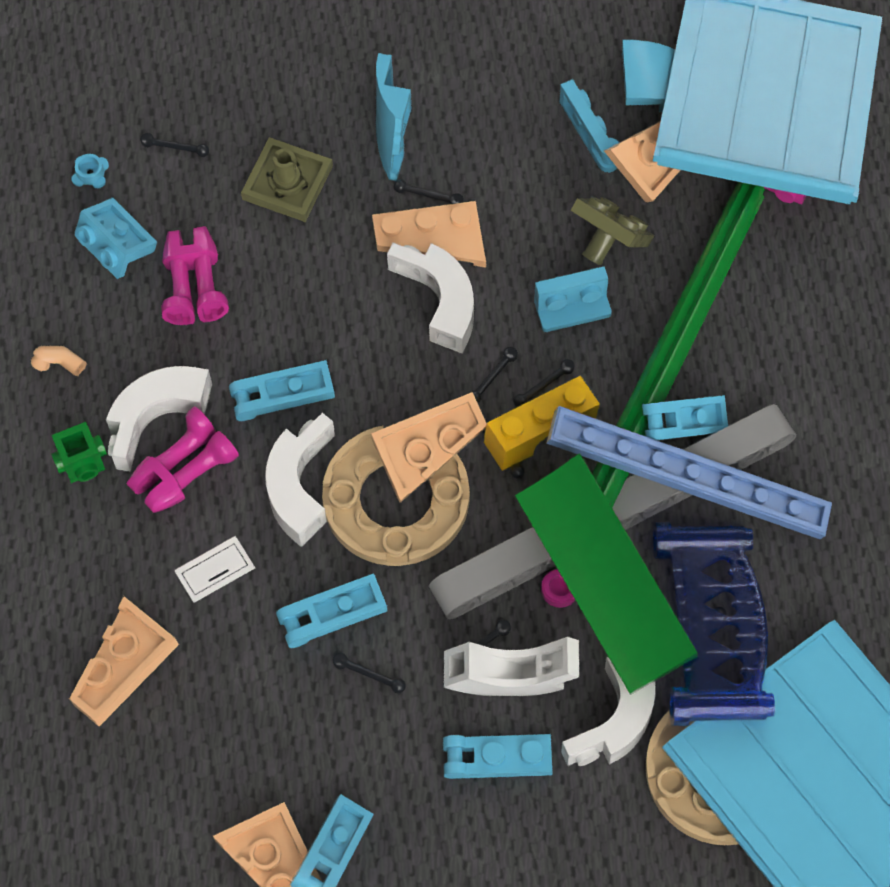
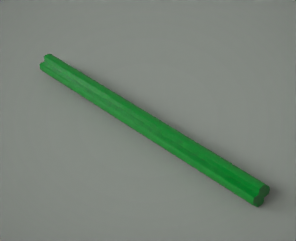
[592,182,765,507]

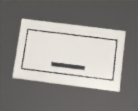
[174,536,255,603]

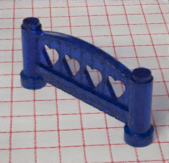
[653,522,775,726]

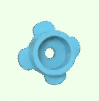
[72,154,109,188]

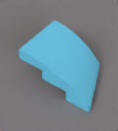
[622,40,675,112]
[376,53,412,181]

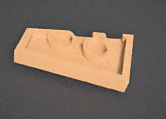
[372,201,486,267]
[371,392,487,503]
[69,596,179,726]
[213,802,322,887]

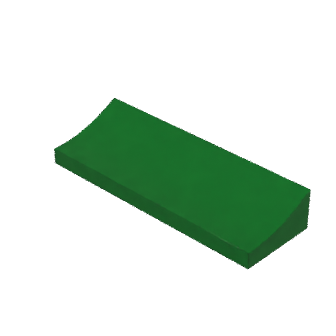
[515,453,698,695]

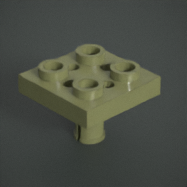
[241,137,333,222]
[570,196,655,265]

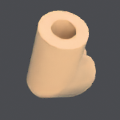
[31,346,87,376]

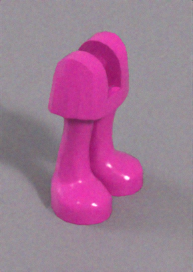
[161,226,229,325]
[126,406,239,513]

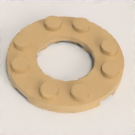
[322,426,470,566]
[646,690,739,845]

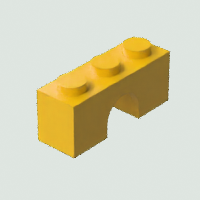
[483,376,600,471]

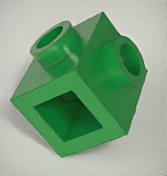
[51,422,107,483]

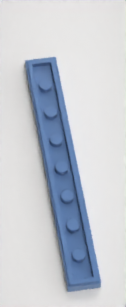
[546,406,832,539]

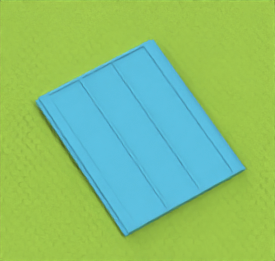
[653,0,882,204]
[662,620,890,887]

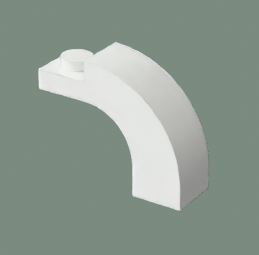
[387,243,474,353]
[106,366,212,472]
[266,413,335,547]
[444,637,579,696]
[561,657,655,766]

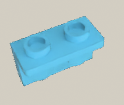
[75,198,157,279]
[534,266,612,332]

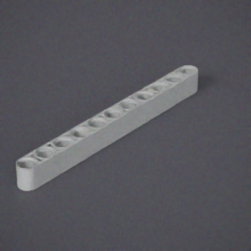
[429,404,796,619]

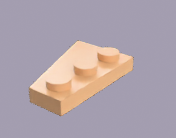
[604,121,680,202]

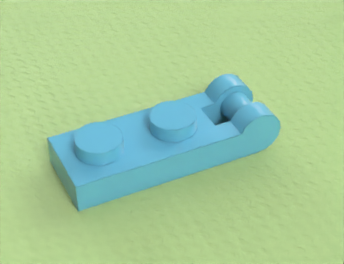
[560,79,619,173]
[229,360,335,421]
[642,395,728,440]
[276,573,388,648]
[443,734,552,779]
[290,794,374,887]

